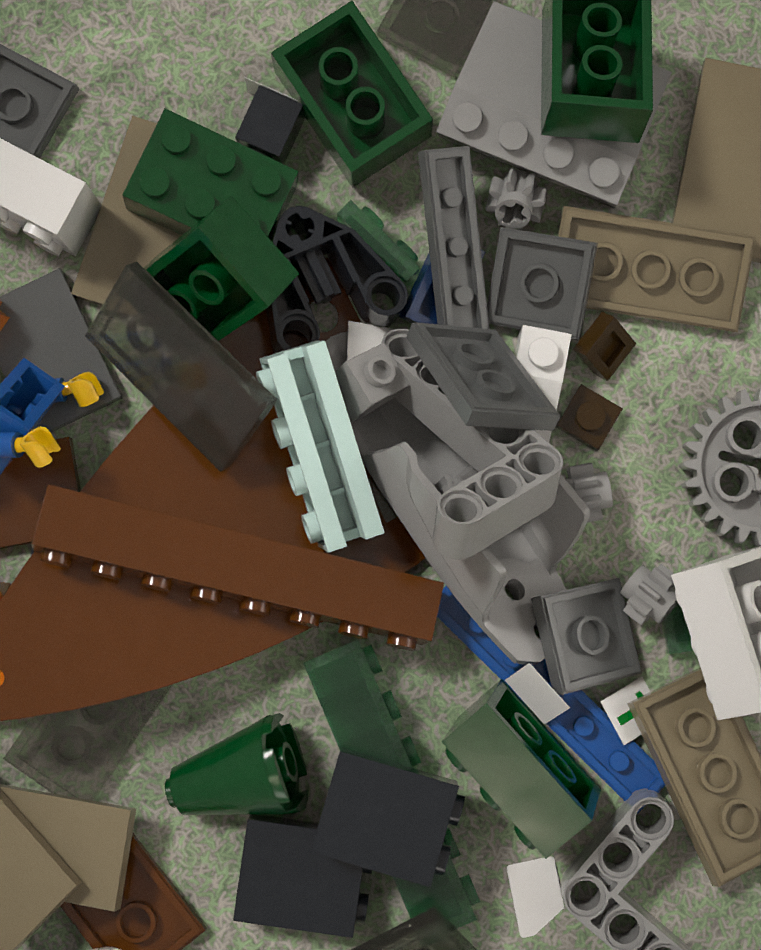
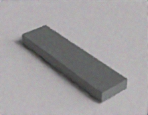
[418,146,490,329]

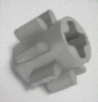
[485,168,547,230]
[565,463,613,523]
[620,564,678,626]

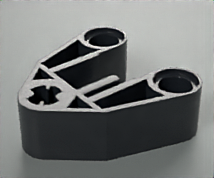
[266,206,408,354]

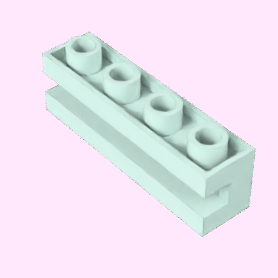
[256,341,385,553]

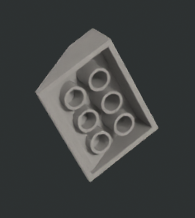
[436,1,672,208]

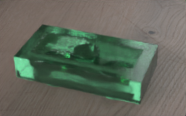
[337,200,420,289]

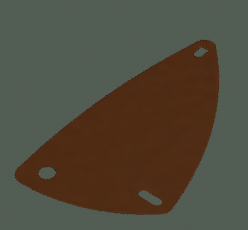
[0,257,426,721]

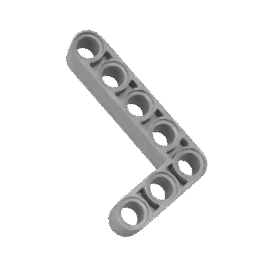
[381,329,564,560]
[561,788,692,950]

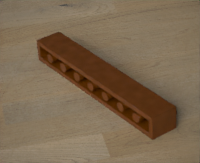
[32,484,444,651]

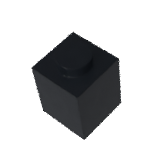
[235,86,305,164]

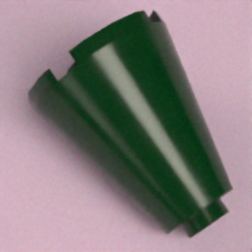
[165,713,308,815]

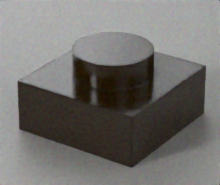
[573,312,637,381]
[556,384,623,451]

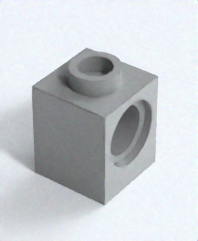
[335,343,410,423]

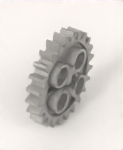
[679,388,761,547]

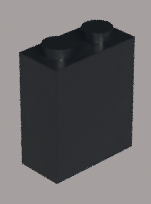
[311,747,465,888]
[233,814,372,938]

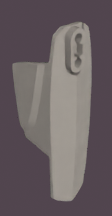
[325,331,590,665]

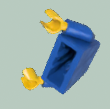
[0,358,104,475]

